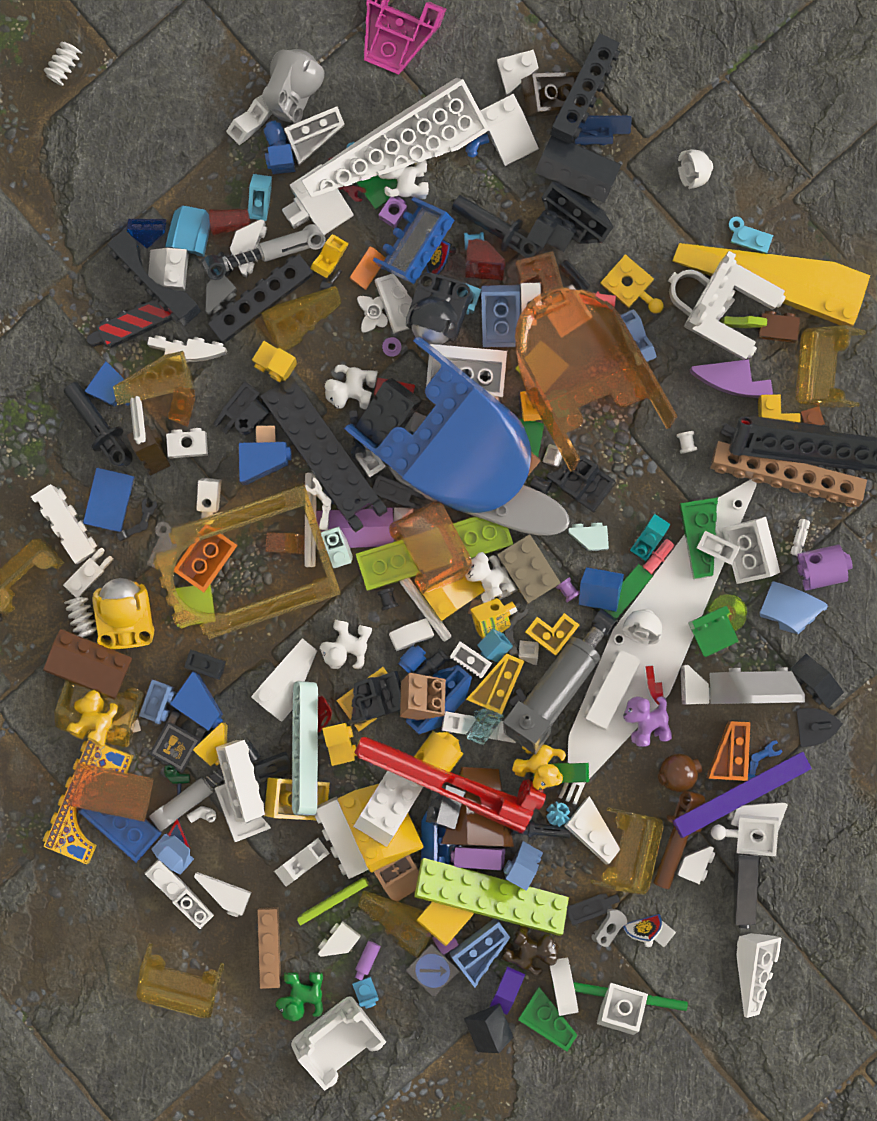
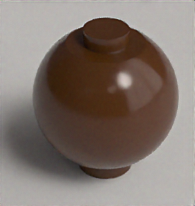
[658,754,702,792]

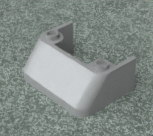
[710,667,805,704]

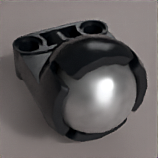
[406,272,474,345]

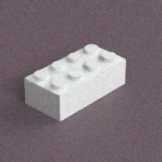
[353,771,423,847]

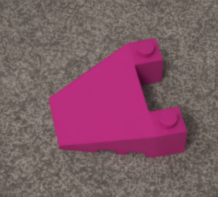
[364,0,446,75]

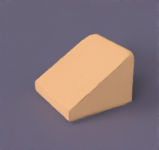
[256,426,276,443]

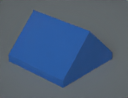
[579,567,624,612]

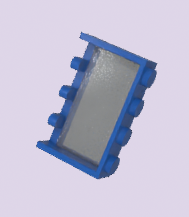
[373,197,455,285]

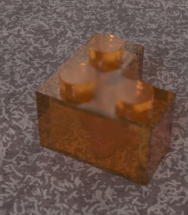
[516,251,563,297]

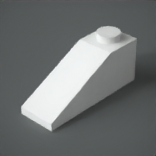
[194,872,251,917]

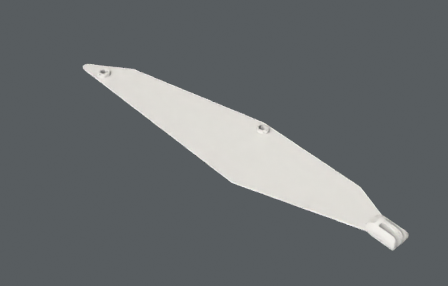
[558,479,756,805]

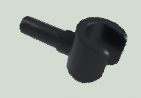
[320,269,342,292]

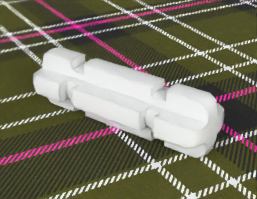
[791,519,810,556]

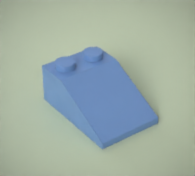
[481,285,521,347]

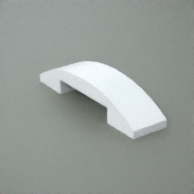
[442,711,516,743]

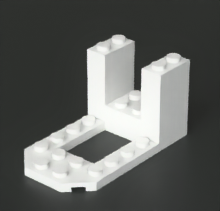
[684,251,786,360]

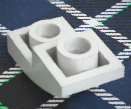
[389,618,434,651]

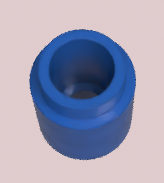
[263,121,287,147]
[398,645,426,673]

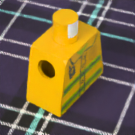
[470,598,517,639]

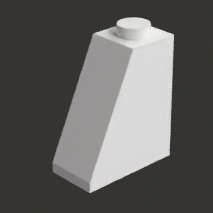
[727,802,788,836]

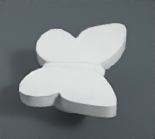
[357,296,388,333]

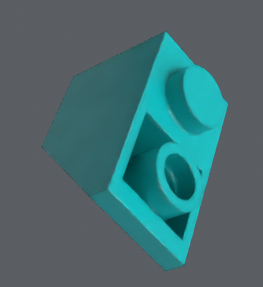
[630,514,670,561]

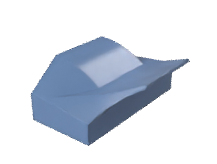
[152,834,194,875]

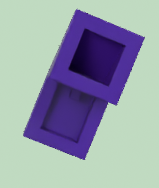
[490,967,525,1015]

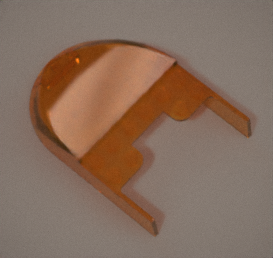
[515,287,677,472]

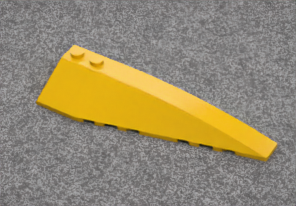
[673,243,870,329]

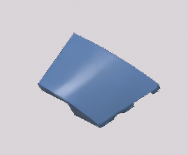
[760,581,828,634]

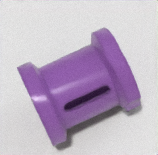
[556,577,580,602]

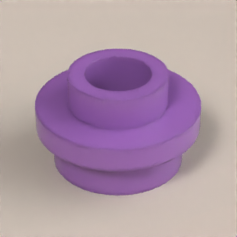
[382,337,401,357]

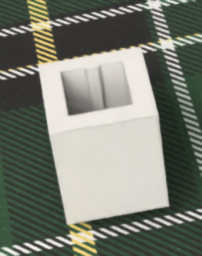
[676,846,715,884]
[318,921,361,956]

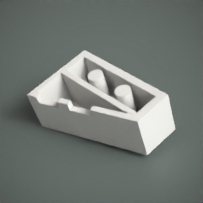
[284,107,345,165]

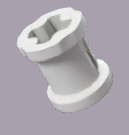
[677,431,697,453]

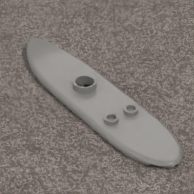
[389,466,570,536]

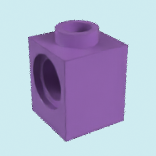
[379,196,407,229]

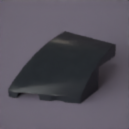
[546,455,616,513]
[349,671,401,726]

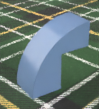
[617,309,657,365]

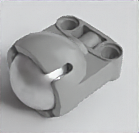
[262,49,325,124]

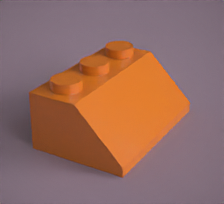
[172,524,238,593]

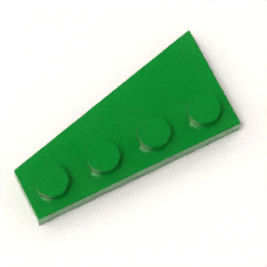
[679,497,718,579]

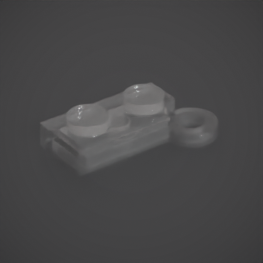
[147,522,181,572]

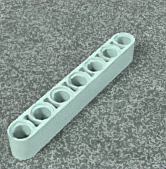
[292,681,318,815]

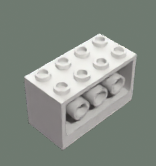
[426,344,507,402]

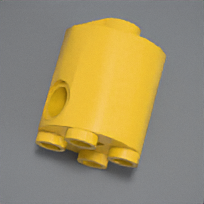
[414,731,463,772]

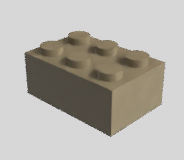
[497,534,560,604]

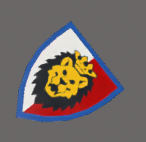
[623,914,663,947]

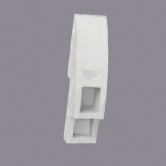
[147,335,227,362]
[145,859,214,929]

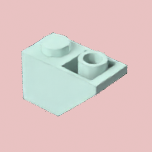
[568,523,609,551]
[321,526,353,568]

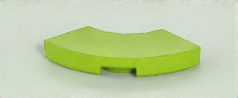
[720,316,767,328]

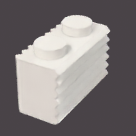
[450,642,492,678]

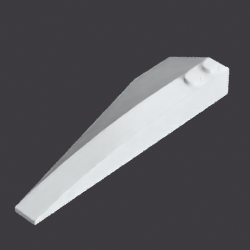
[301,78,490,197]

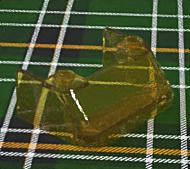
[796,325,866,408]
[590,807,663,895]
[136,943,224,1018]

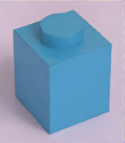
[478,629,513,662]

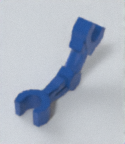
[748,740,782,780]

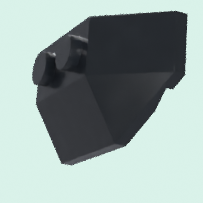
[541,181,614,244]

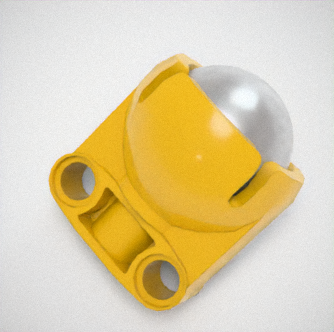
[92,578,155,649]

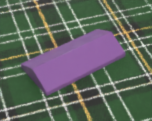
[316,508,394,549]

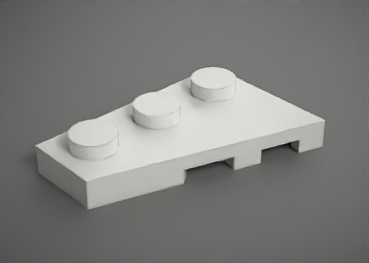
[375,274,412,334]
[214,784,271,842]
[564,796,620,865]

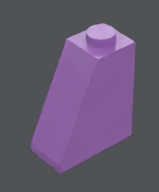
[451,846,505,870]

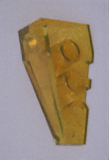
[358,890,432,958]

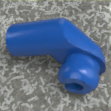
[466,134,489,158]

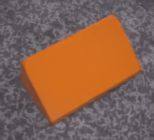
[350,246,386,290]

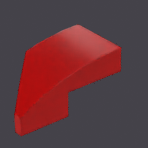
[645,666,663,705]

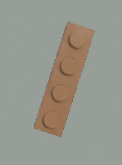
[258,907,281,989]

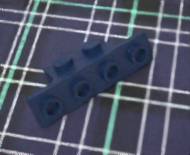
[555,115,632,145]

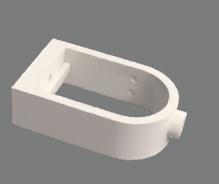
[668,270,735,321]

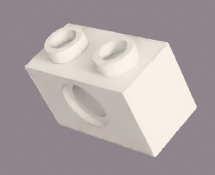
[166,428,208,459]

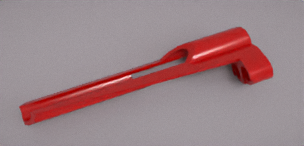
[354,737,546,834]

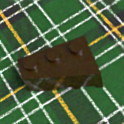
[127,425,171,476]

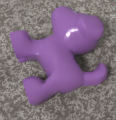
[623,696,672,746]

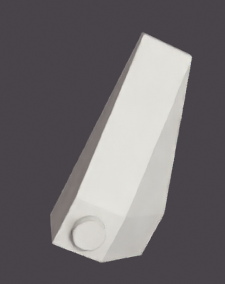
[251,638,317,722]
[737,933,781,1018]

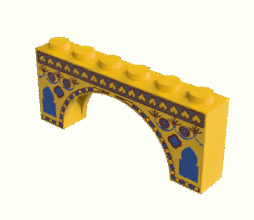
[43,739,134,864]

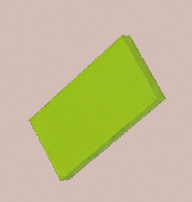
[297,877,369,926]

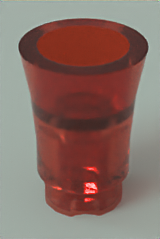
[209,208,250,236]

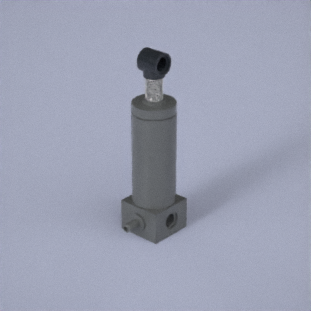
[503,609,618,755]

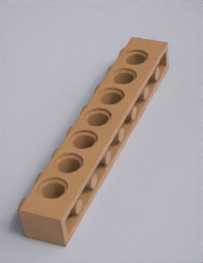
[710,441,867,507]

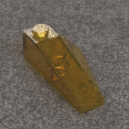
[262,286,342,351]
[113,351,194,405]

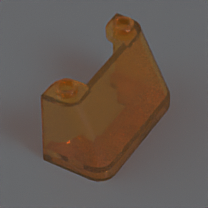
[389,501,472,594]

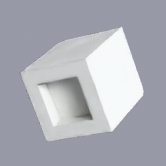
[282,197,310,229]

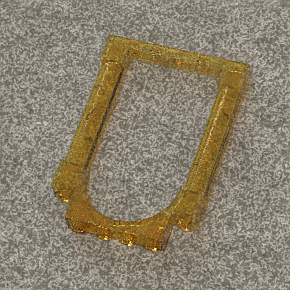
[153,484,341,639]

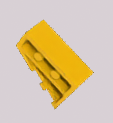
[466,654,524,715]

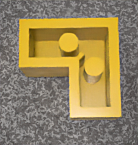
[252,341,297,383]
[758,395,800,422]
[525,613,579,656]
[322,723,357,766]

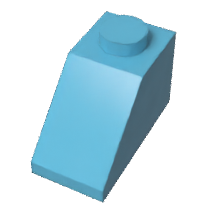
[248,174,272,221]

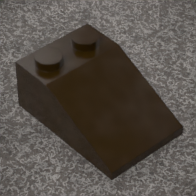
[521,72,584,117]

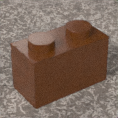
[757,311,800,343]

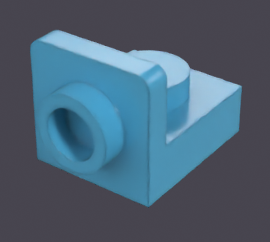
[352,976,379,1009]

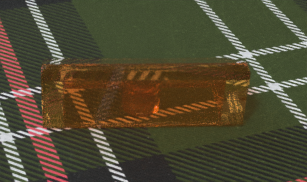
[168,387,195,427]

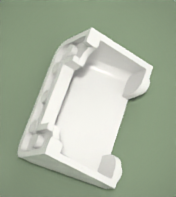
[291,996,386,1091]

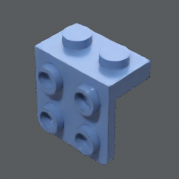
[139,680,176,724]

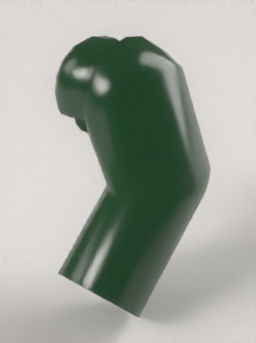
[164,765,191,784]

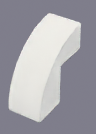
[226,94,273,145]
[274,838,329,886]
[550,957,578,1016]

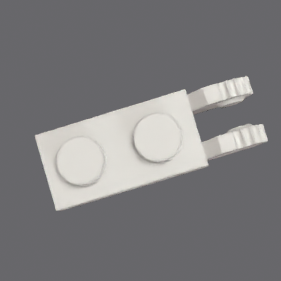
[63,548,113,598]

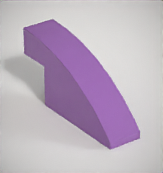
[690,359,773,398]

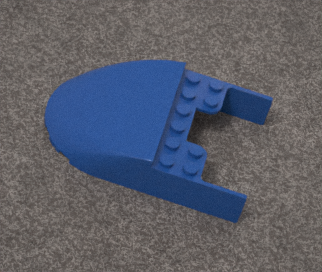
[344,337,532,513]

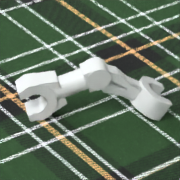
[304,478,332,530]

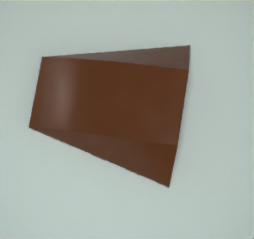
[441,767,514,847]

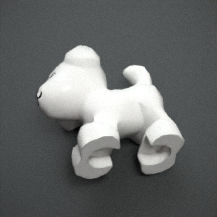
[378,160,428,199]
[324,365,378,410]
[465,552,518,603]
[319,620,372,669]

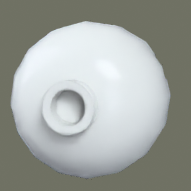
[678,149,713,189]
[622,609,662,645]

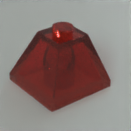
[465,239,505,281]

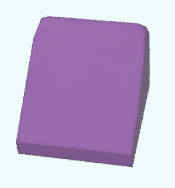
[432,937,459,955]

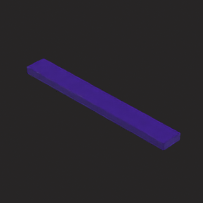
[672,752,812,838]

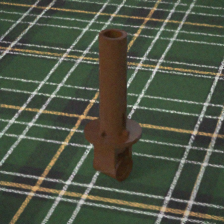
[653,791,705,889]

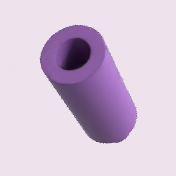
[355,941,381,980]

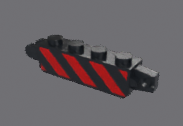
[86,297,172,348]

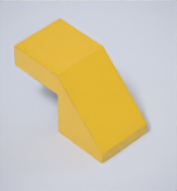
[310,234,349,278]

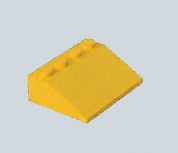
[337,783,424,872]

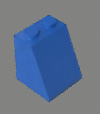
[239,442,292,485]
[170,672,223,731]

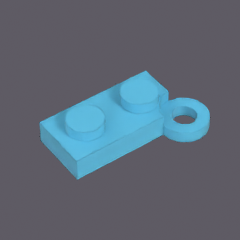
[729,217,773,254]

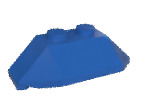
[406,665,472,734]
[421,812,462,866]

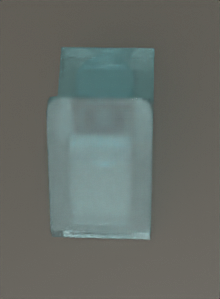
[466,709,503,745]

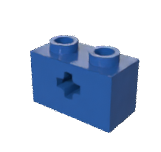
[265,144,295,174]

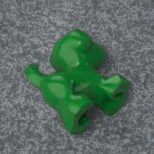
[275,972,323,1022]

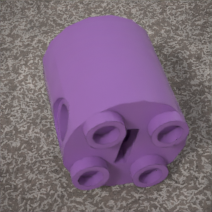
[797,545,853,591]

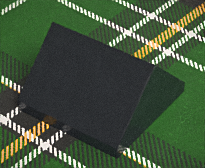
[464,1003,514,1054]

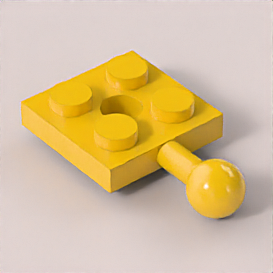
[600,254,664,314]

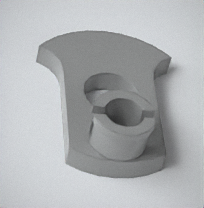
[592,909,627,947]

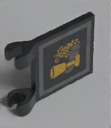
[149,709,207,773]

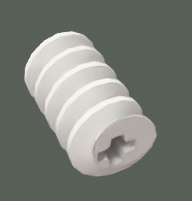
[44,42,82,86]
[64,597,97,638]

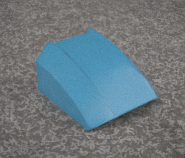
[165,206,212,257]

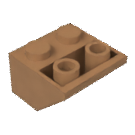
[400,673,446,720]
[374,855,419,903]

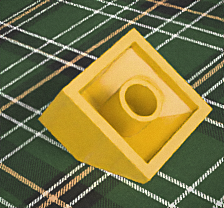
[193,723,228,766]

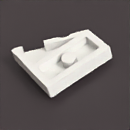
[497,50,539,96]

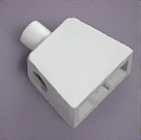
[519,283,541,326]
[197,478,222,523]

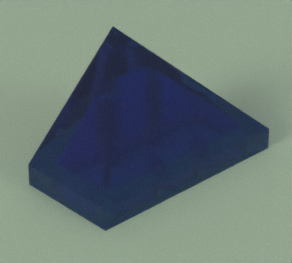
[127,219,167,249]

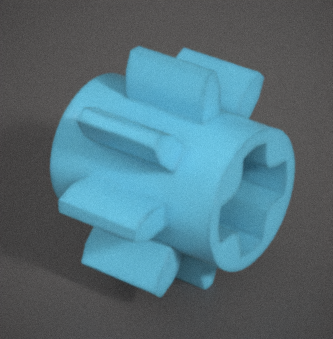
[546,801,570,827]

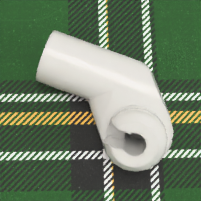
[187,806,216,823]

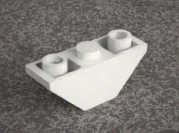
[230,219,267,278]

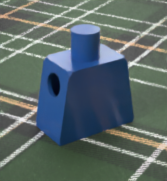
[85,361,134,407]

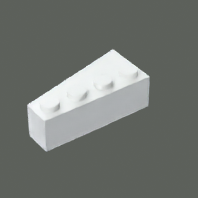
[31,484,97,564]

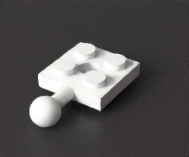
[711,814,779,856]

